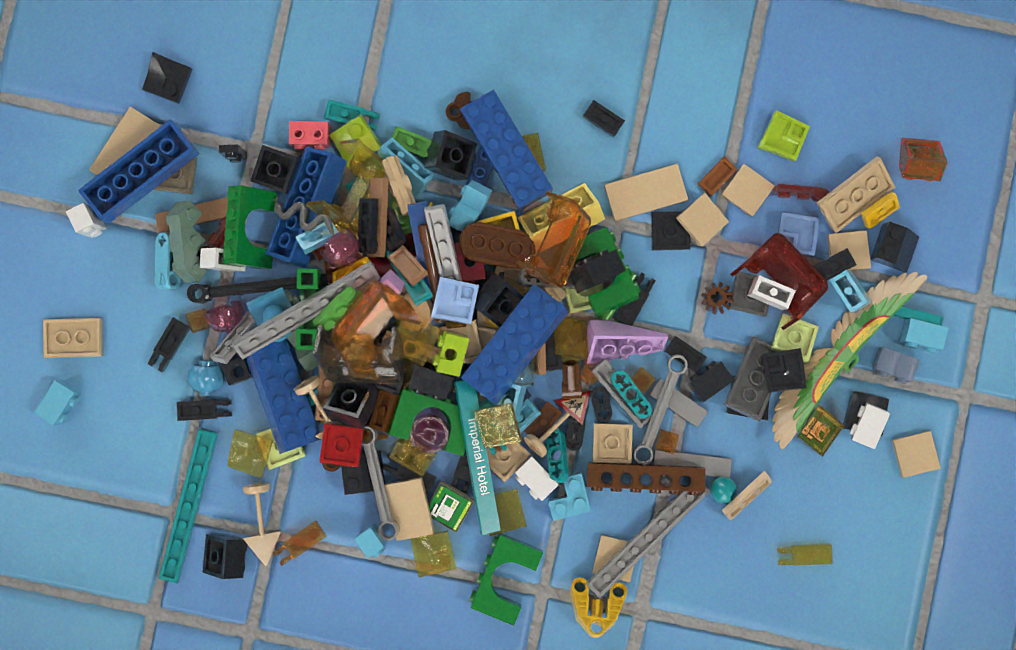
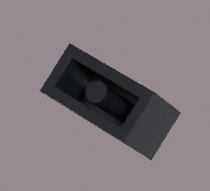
[687,361,734,403]

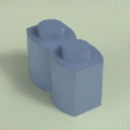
[872,347,920,384]

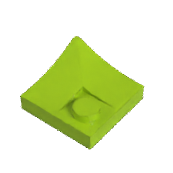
[757,110,810,162]
[329,114,382,169]

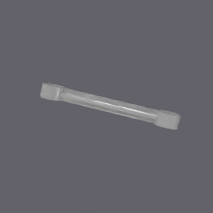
[634,354,688,465]
[362,425,400,541]

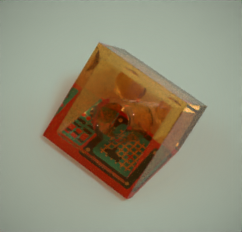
[899,138,948,182]

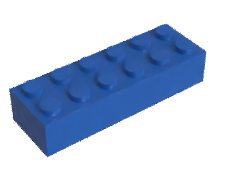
[460,89,553,212]
[78,119,200,224]
[265,146,347,269]
[461,284,569,405]
[246,339,321,454]

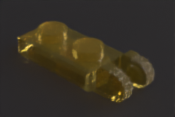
[777,544,833,566]

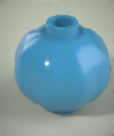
[187,360,224,396]

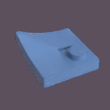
[775,212,819,256]

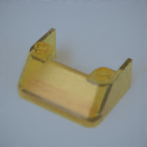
[306,139,390,233]

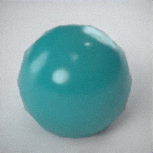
[710,476,737,504]

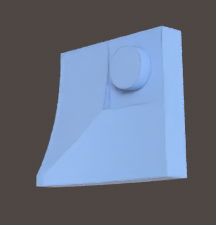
[431,277,479,325]

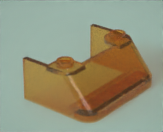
[515,191,591,288]
[331,280,422,381]

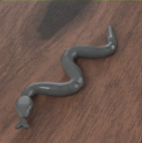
[273,196,334,235]

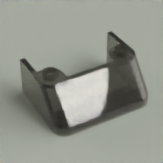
[313,325,404,384]

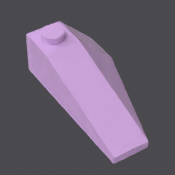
[586,320,668,364]

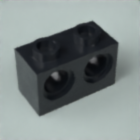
[221,354,253,386]

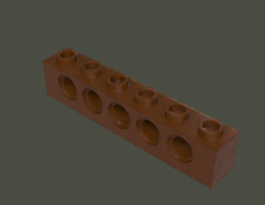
[587,462,706,495]

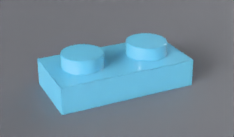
[295,222,340,255]
[501,398,541,439]

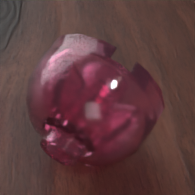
[319,229,360,267]
[204,300,244,334]
[410,414,449,454]

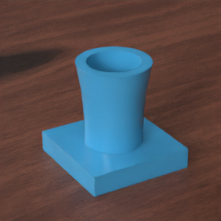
[246,287,293,342]

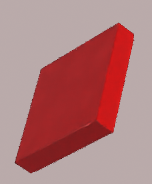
[319,423,364,467]

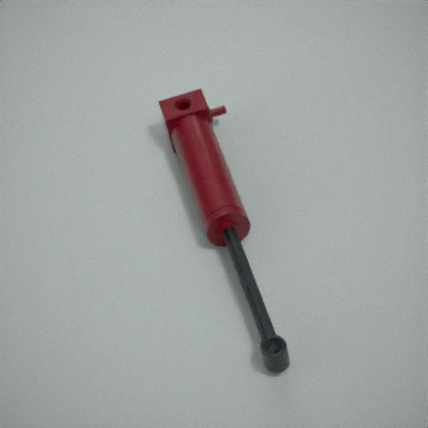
[187,243,486,304]

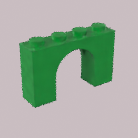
[223,185,277,269]
[564,227,641,318]
[296,269,322,350]
[386,387,466,456]
[469,533,543,626]

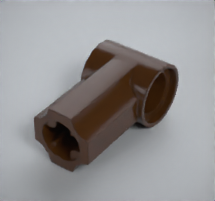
[562,360,582,399]

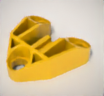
[570,577,627,638]

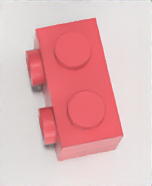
[289,121,331,151]

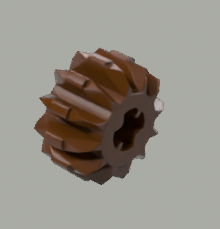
[701,282,734,315]

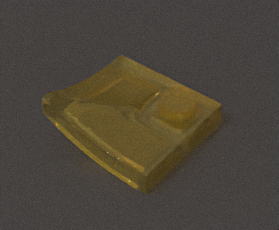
[389,313,442,366]
[228,430,273,478]
[410,530,456,578]

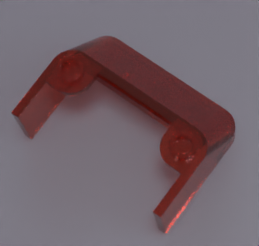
[730,233,828,330]

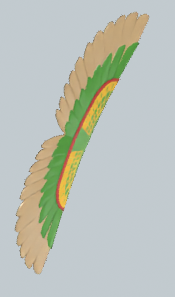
[772,272,927,450]

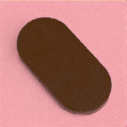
[459,222,536,269]

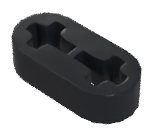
[590,387,612,422]
[565,416,586,451]

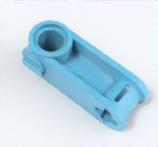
[154,232,182,290]

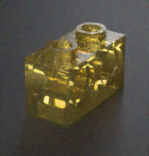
[389,437,437,477]

